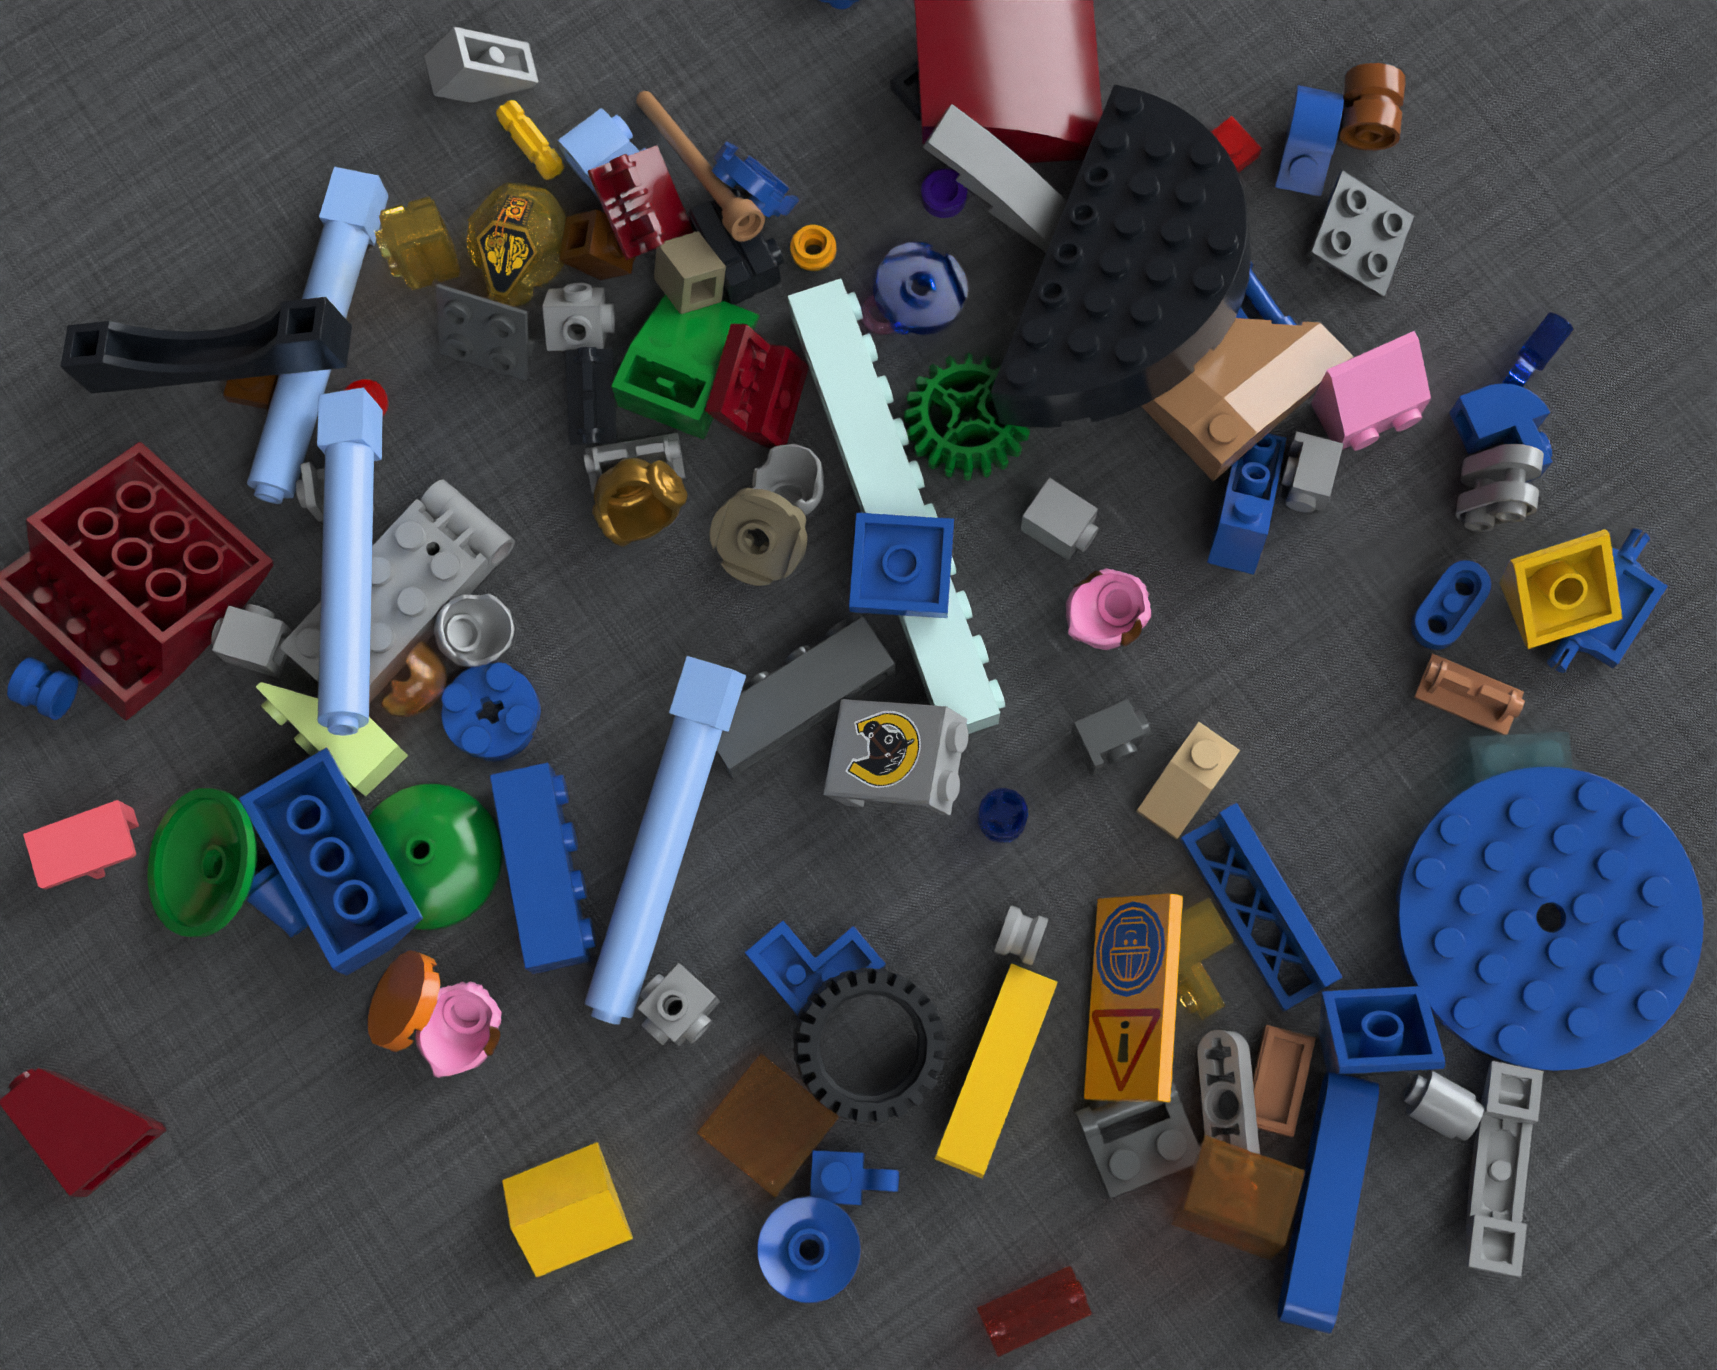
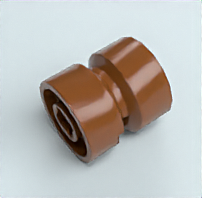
[1339,63,1406,151]

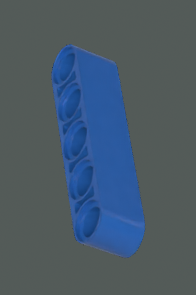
[1277,1071,1379,1334]

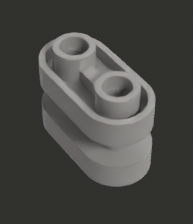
[1455,444,1544,532]

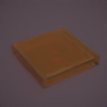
[697,1053,839,1198]

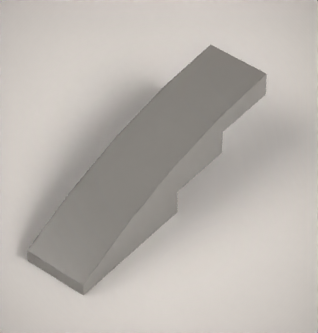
[923,104,1067,253]

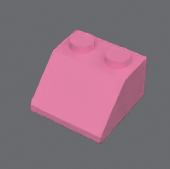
[1311,331,1431,451]

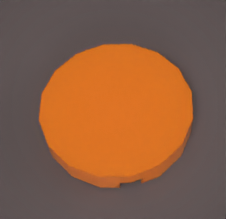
[368,950,440,1052]

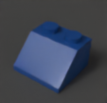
[1319,986,1445,1074]

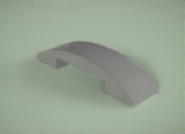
[1466,1061,1543,1278]

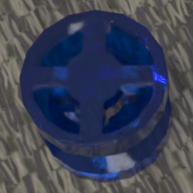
[978,788,1028,843]

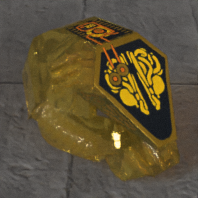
[466,183,566,307]

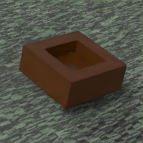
[223,375,279,410]

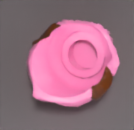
[1066,568,1151,650]
[416,982,502,1078]

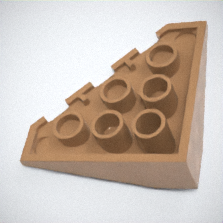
[1141,318,1354,481]

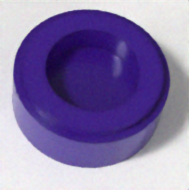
[921,169,967,218]

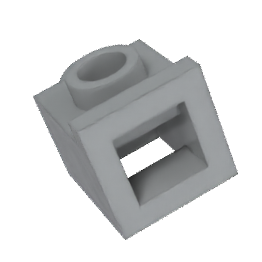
[1281,431,1344,513]

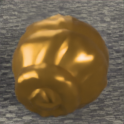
[592,458,687,547]

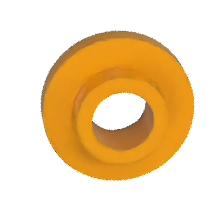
[790,225,837,271]

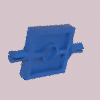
[1547,528,1668,673]

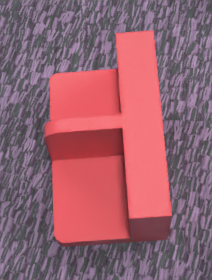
[23,800,139,889]

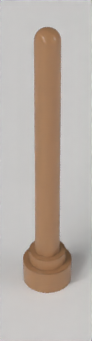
[636,91,765,242]

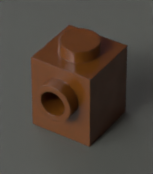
[559,209,635,280]

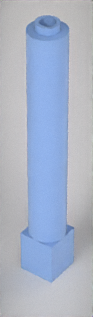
[247,167,389,504]
[317,387,383,736]
[585,656,746,1025]

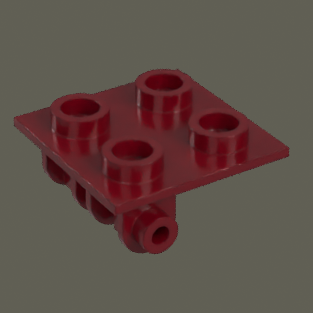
[587,145,695,260]

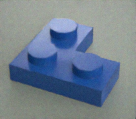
[745,921,886,1016]

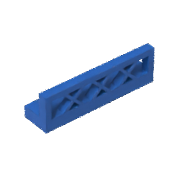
[1180,802,1342,1012]

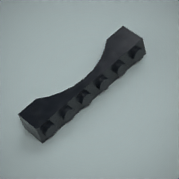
[60,297,352,394]

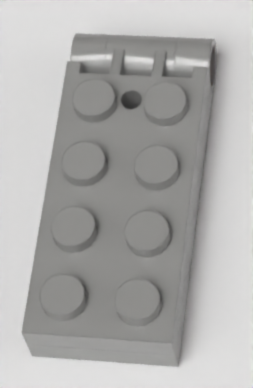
[278,479,515,703]

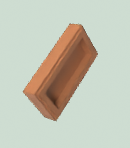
[1252,1025,1316,1138]

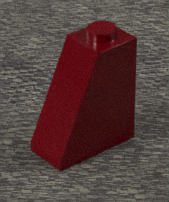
[0,1068,167,1197]

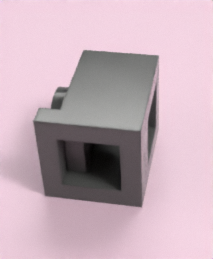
[1071,699,1152,776]

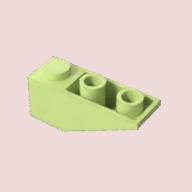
[256,682,408,796]

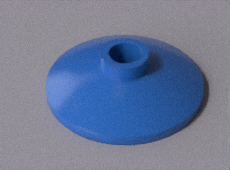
[757,1197,861,1303]

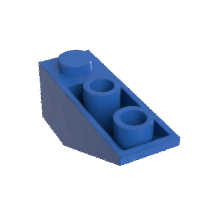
[1207,433,1287,575]

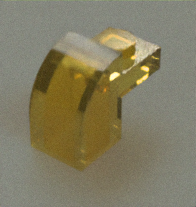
[1177,897,1235,1020]

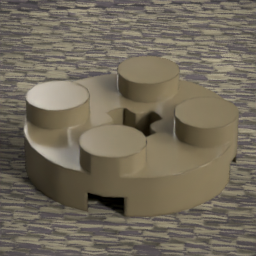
[710,488,807,586]

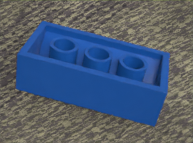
[239,747,423,976]

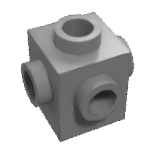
[542,283,615,351]
[638,963,720,1047]

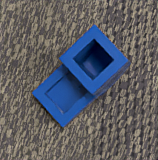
[1275,85,1344,197]
[1449,383,1553,483]

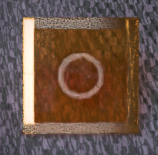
[1171,1135,1304,1260]

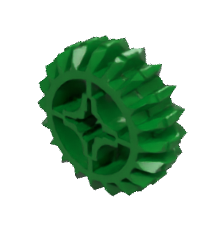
[904,352,1030,481]

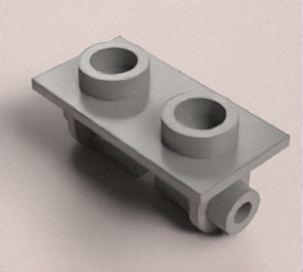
[584,433,685,494]

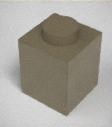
[654,232,726,314]

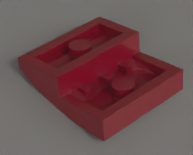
[705,324,809,449]

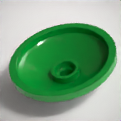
[368,784,503,931]
[147,788,257,938]

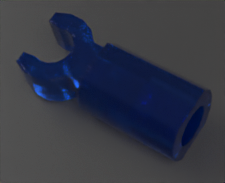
[1502,312,1574,387]

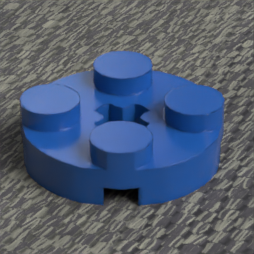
[711,142,799,218]
[441,662,541,761]

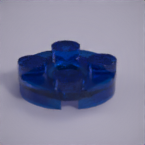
[873,242,968,335]

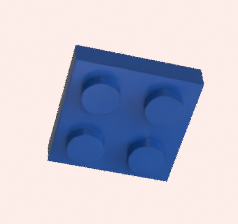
[849,513,954,618]

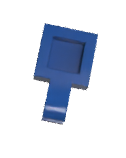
[810,1150,900,1205]

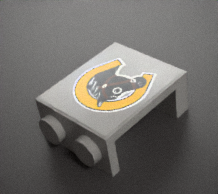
[823,699,968,816]

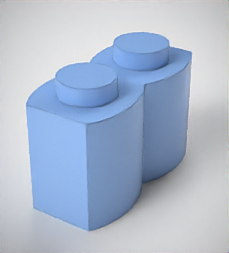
[557,108,646,201]

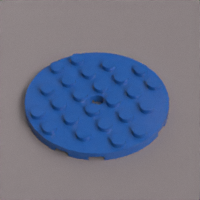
[1396,767,1704,1071]

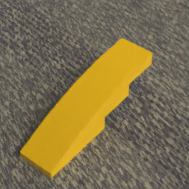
[935,963,1058,1179]

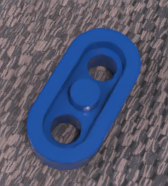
[1411,560,1491,650]

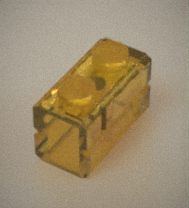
[375,196,461,290]

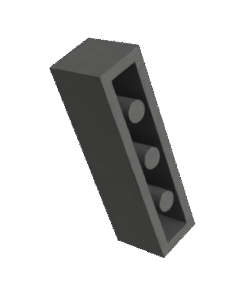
[716,616,896,779]

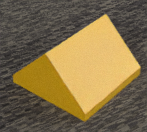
[1499,529,1623,649]
[502,1142,633,1277]

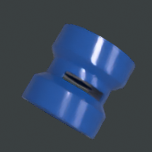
[7,657,78,720]

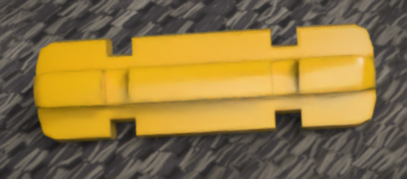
[496,100,564,180]

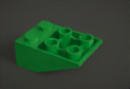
[611,294,760,440]

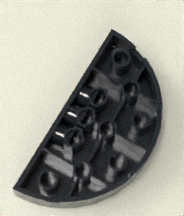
[991,84,1251,428]

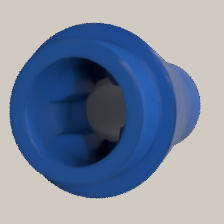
[247,863,309,938]

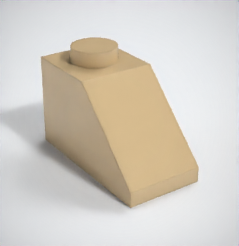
[1136,722,1240,840]

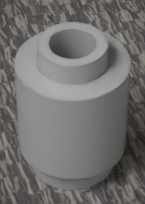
[1402,1070,1484,1141]

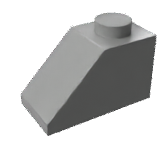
[424,27,539,103]

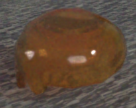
[381,641,447,718]

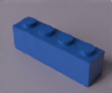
[490,762,597,974]

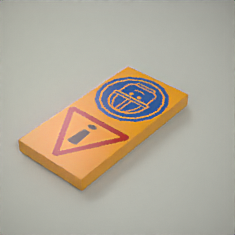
[1084,893,1183,1102]

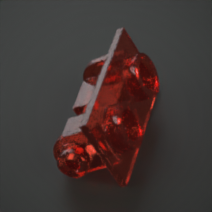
[977,1265,1092,1357]

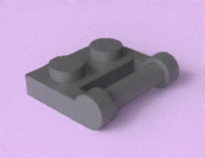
[1074,1081,1205,1199]

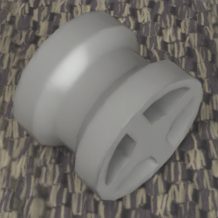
[994,905,1048,966]

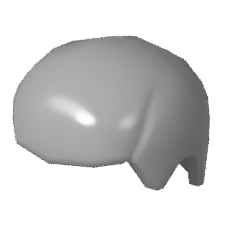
[752,444,824,515]
[433,594,515,667]

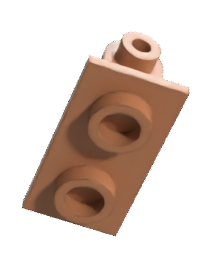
[1414,653,1525,736]

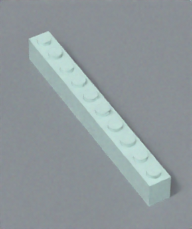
[788,278,1005,734]

